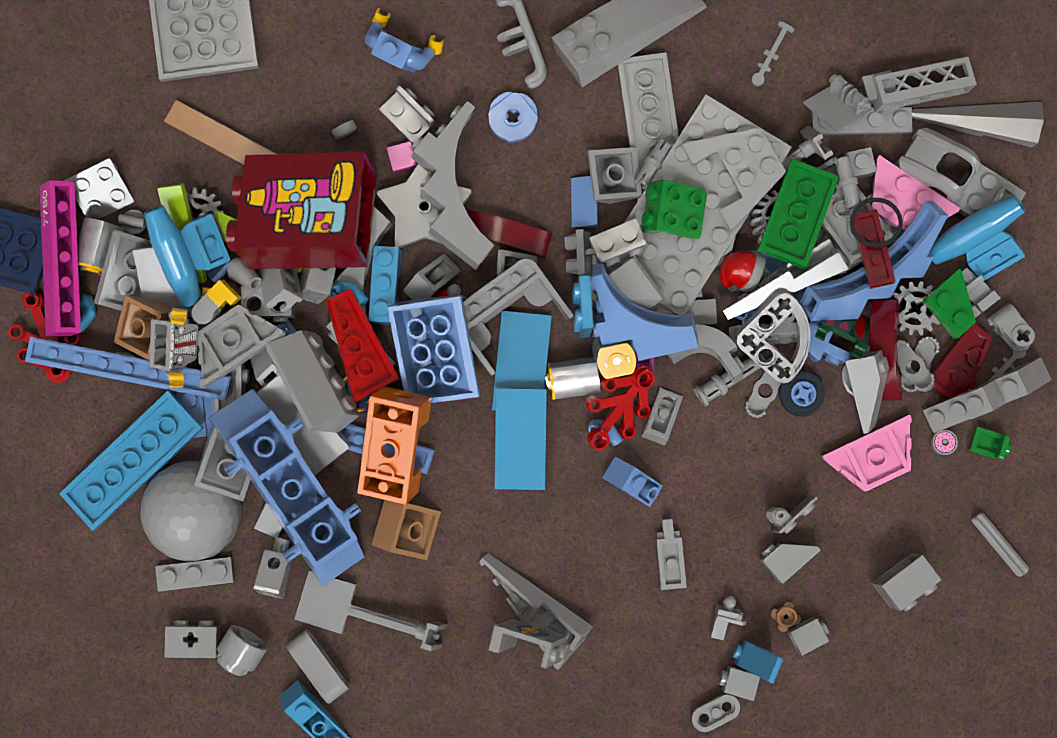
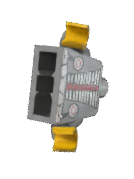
[150,308,199,388]

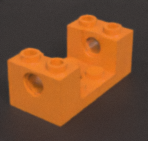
[358,386,432,505]

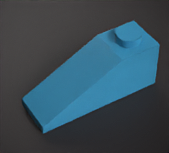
[732,640,783,684]

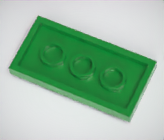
[757,159,839,269]

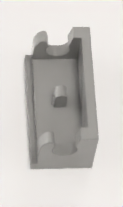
[258,268,303,312]

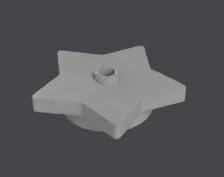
[377,164,472,248]

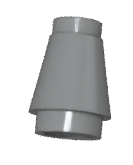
[227,258,262,290]

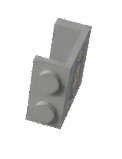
[489,619,569,668]

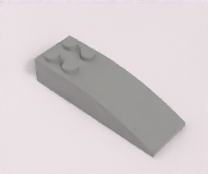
[551,0,707,87]

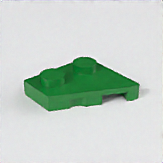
[922,269,976,339]

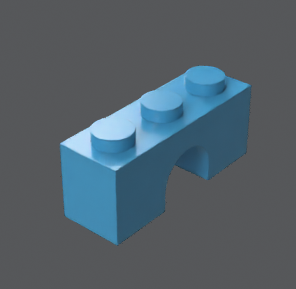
[368,246,402,325]

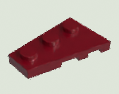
[931,323,992,400]

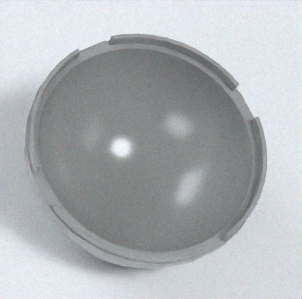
[140,461,242,561]

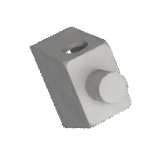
[299,268,336,304]
[253,538,293,599]

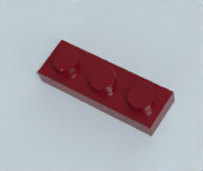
[854,209,896,289]

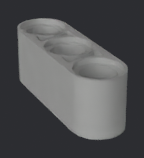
[286,629,350,704]

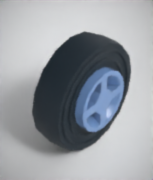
[779,372,825,417]

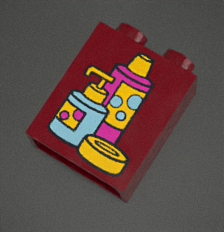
[226,152,377,269]

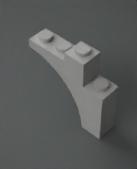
[923,357,1052,433]

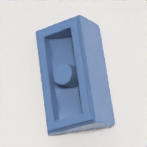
[571,176,597,228]

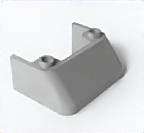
[462,259,574,376]

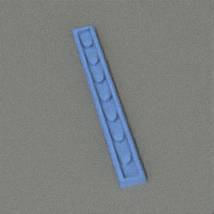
[25,337,232,401]

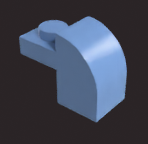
[807,319,851,366]

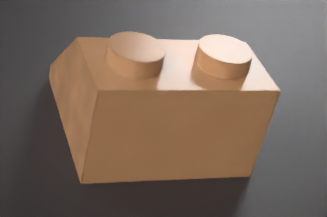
[114,295,174,361]
[371,500,441,560]

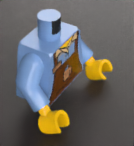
[365,8,444,73]

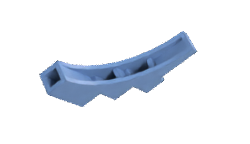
[800,201,948,321]

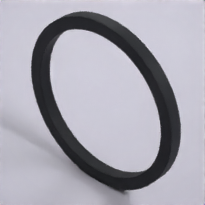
[850,197,903,248]

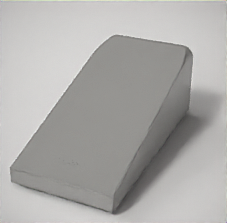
[642,387,683,445]

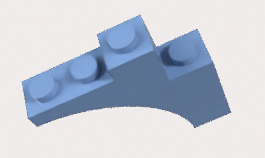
[590,263,698,361]

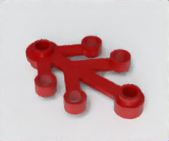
[8,292,81,383]
[585,365,655,451]

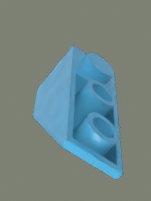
[279,680,350,738]

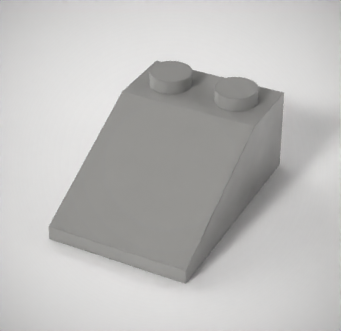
[194,423,250,501]

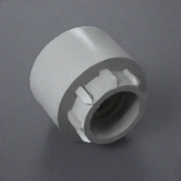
[217,625,268,676]

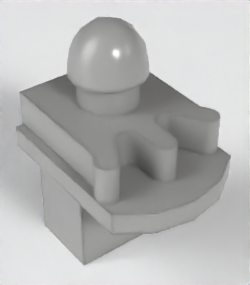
[710,596,747,640]

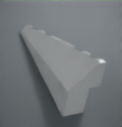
[912,102,1044,148]
[479,553,593,670]

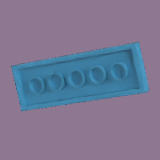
[59,391,204,531]

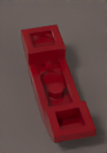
[465,209,552,258]
[870,300,902,401]

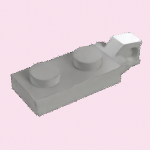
[728,322,798,346]
[656,518,687,590]

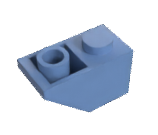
[602,457,663,507]

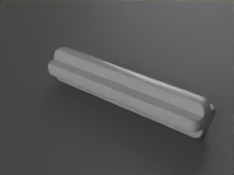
[972,512,1029,577]

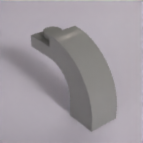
[667,324,745,384]

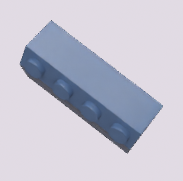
[387,296,480,403]

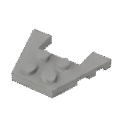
[682,127,786,231]

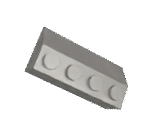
[265,330,360,433]

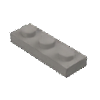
[155,557,235,592]

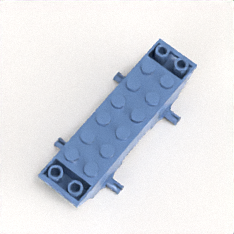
[209,389,364,586]

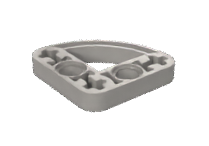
[735,290,811,383]

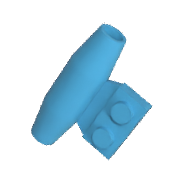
[929,194,1026,281]
[144,205,231,307]

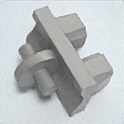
[565,229,599,276]

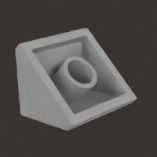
[587,147,642,204]

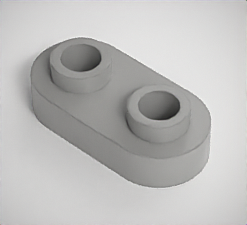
[691,693,740,732]

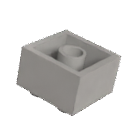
[871,553,941,611]

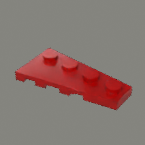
[326,288,399,403]

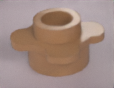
[771,602,801,632]

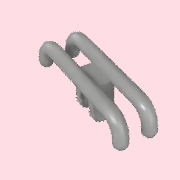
[496,0,547,89]

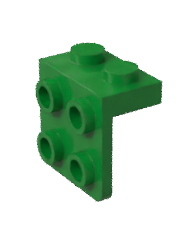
[641,180,707,239]

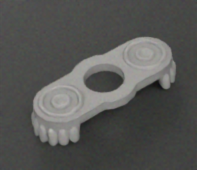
[901,337,940,392]
[897,340,935,392]
[745,363,787,418]

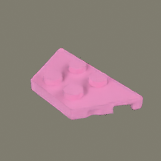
[871,155,961,233]
[821,415,912,492]

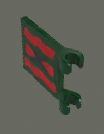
[815,314,870,359]

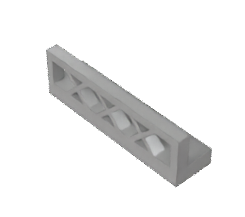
[873,57,977,112]

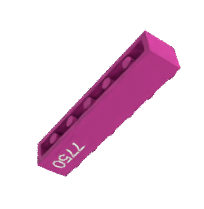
[40,180,81,336]

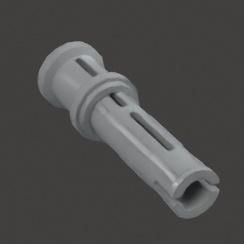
[693,352,765,407]

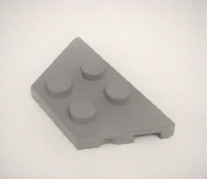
[197,304,286,388]

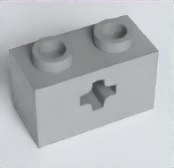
[165,620,221,658]

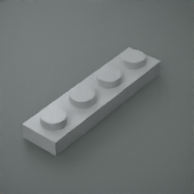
[811,107,913,135]

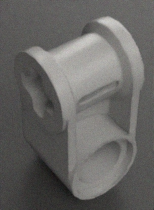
[987,303,1035,353]

